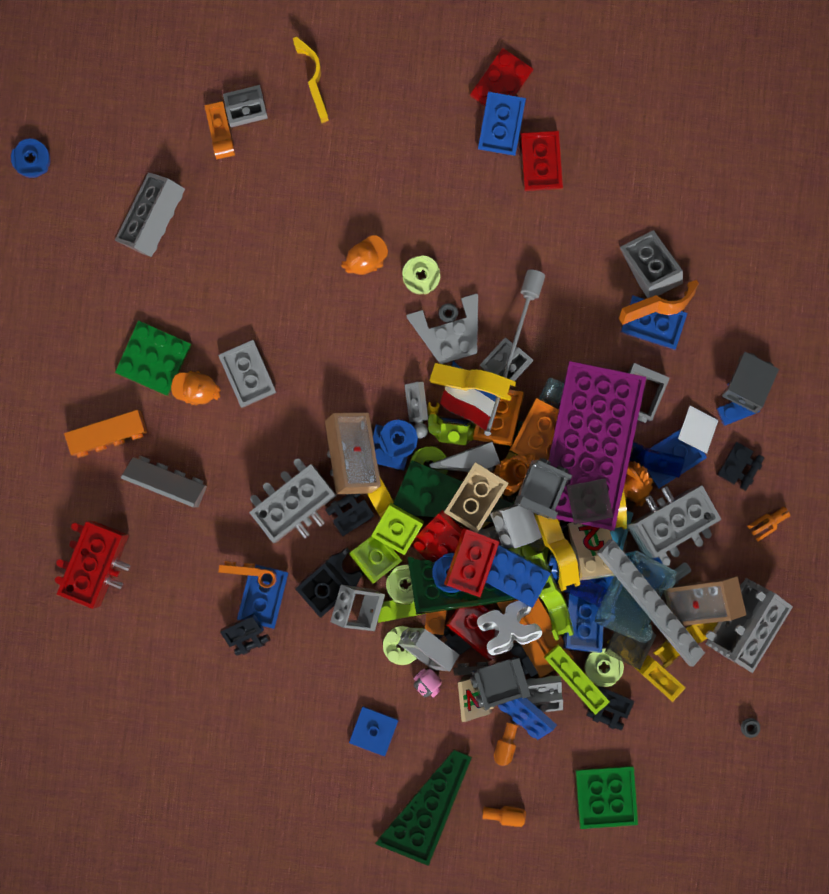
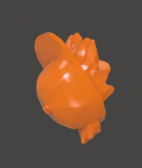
[341,235,388,275]
[171,371,221,406]
[494,453,535,496]
[624,461,653,506]

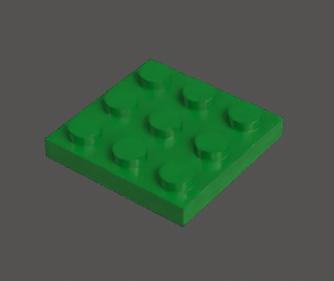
[115,320,192,396]
[575,765,638,829]

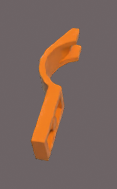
[619,279,699,325]

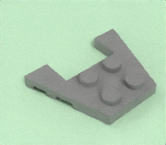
[406,294,478,364]

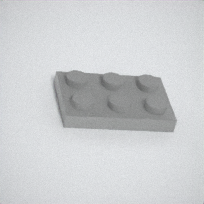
[218,340,277,408]

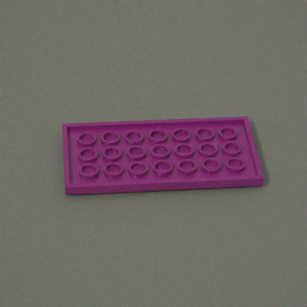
[537,361,646,531]

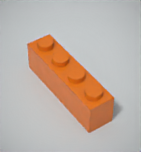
[64,410,148,458]

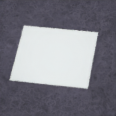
[678,406,718,454]

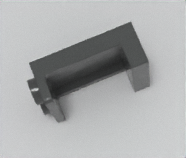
[722,352,779,413]
[514,458,572,520]
[470,657,531,711]

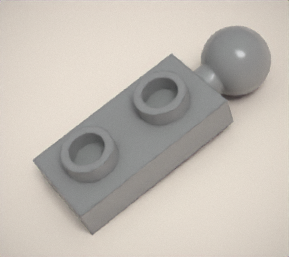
[405,382,428,438]

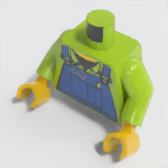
[427,402,476,445]

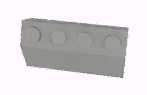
[115,172,185,257]
[121,456,207,507]

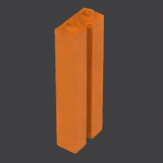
[496,598,574,678]

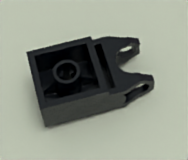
[294,547,364,618]

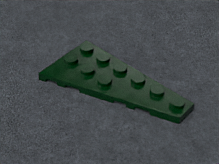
[393,460,513,522]
[408,557,517,615]
[375,749,472,866]

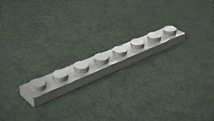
[597,540,705,667]

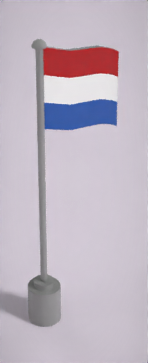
[440,269,545,436]

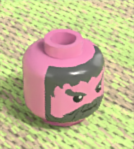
[413,668,442,697]

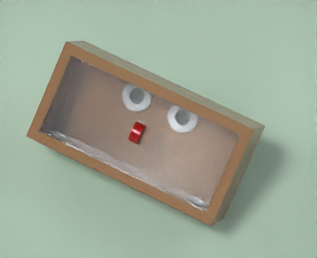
[325,413,381,495]
[664,576,746,626]

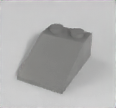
[620,230,683,298]
[429,442,500,473]

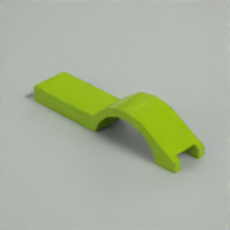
[525,551,574,641]

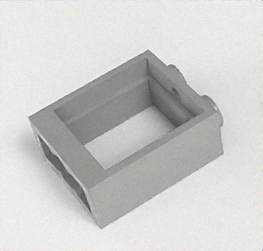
[628,363,669,423]
[330,584,385,631]
[398,628,459,672]

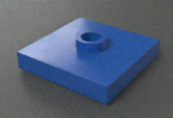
[349,706,399,757]

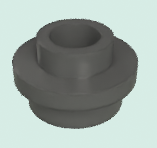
[439,303,458,323]
[741,718,760,738]

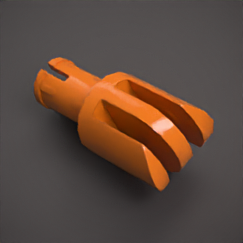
[747,506,790,542]
[494,722,518,766]
[483,806,526,827]

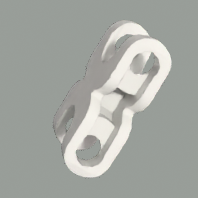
[477,601,542,656]

